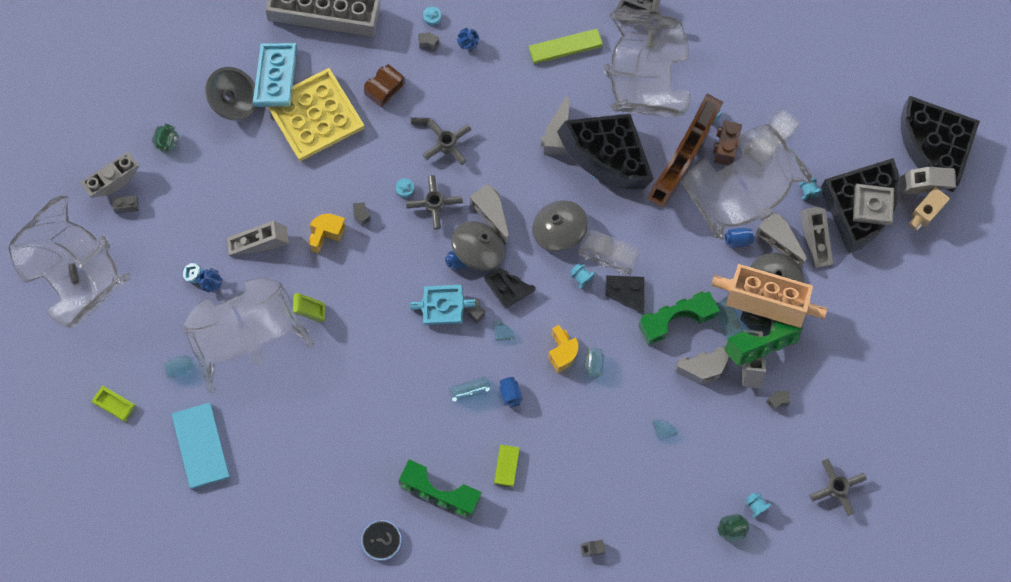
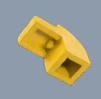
[308,214,346,254]
[548,325,578,373]

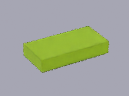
[293,293,325,322]
[91,385,136,422]
[494,444,520,487]

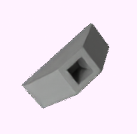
[80,151,139,198]
[899,167,956,196]
[674,346,729,384]

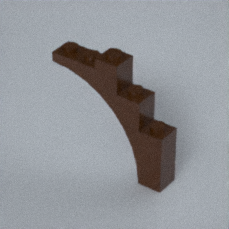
[647,93,724,208]

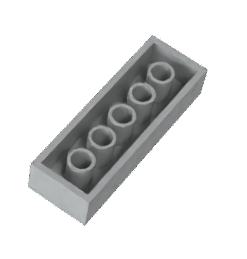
[265,0,381,37]

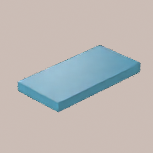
[253,43,298,107]
[171,403,230,489]

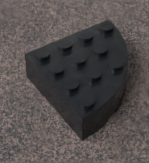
[901,95,980,192]
[557,113,654,189]
[820,158,899,254]

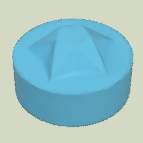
[423,7,441,26]
[395,178,414,198]
[183,263,203,283]

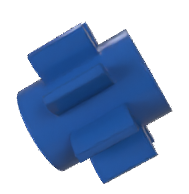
[457,27,479,51]
[198,268,222,293]

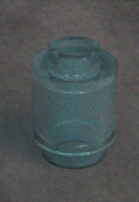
[584,348,604,378]
[164,354,195,378]

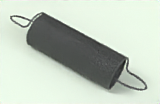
[405,117,434,125]
[68,259,79,289]

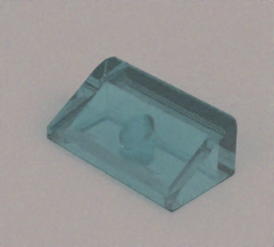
[716,296,743,340]
[449,377,490,401]

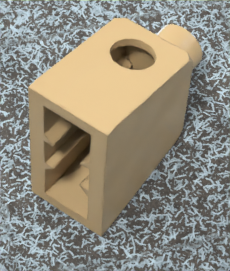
[908,187,950,231]

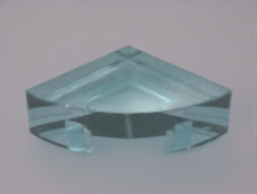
[493,321,515,341]
[652,420,678,440]

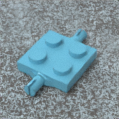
[410,285,476,325]

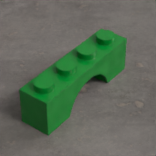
[638,291,720,345]
[724,320,803,366]
[398,459,482,518]

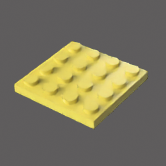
[267,68,365,162]

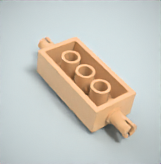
[711,264,827,328]

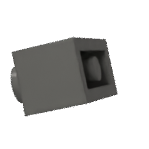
[112,196,139,213]

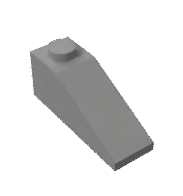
[541,97,570,155]
[470,183,509,244]
[800,207,833,268]
[755,211,807,267]
[227,220,289,256]
[742,330,766,388]

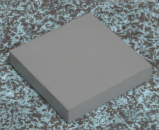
[853,184,894,226]

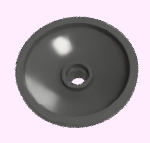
[205,67,257,121]
[532,200,588,252]
[451,221,506,271]
[751,253,804,283]

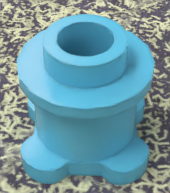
[799,176,823,200]
[570,264,595,289]
[745,492,771,518]

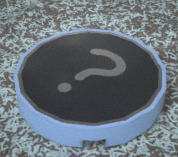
[361,520,401,561]

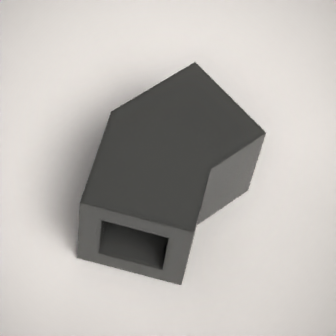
[418,32,439,51]
[353,202,371,226]
[467,299,485,323]
[766,391,790,411]
[580,539,606,557]

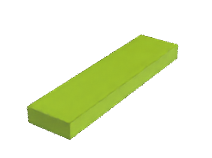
[528,29,603,64]

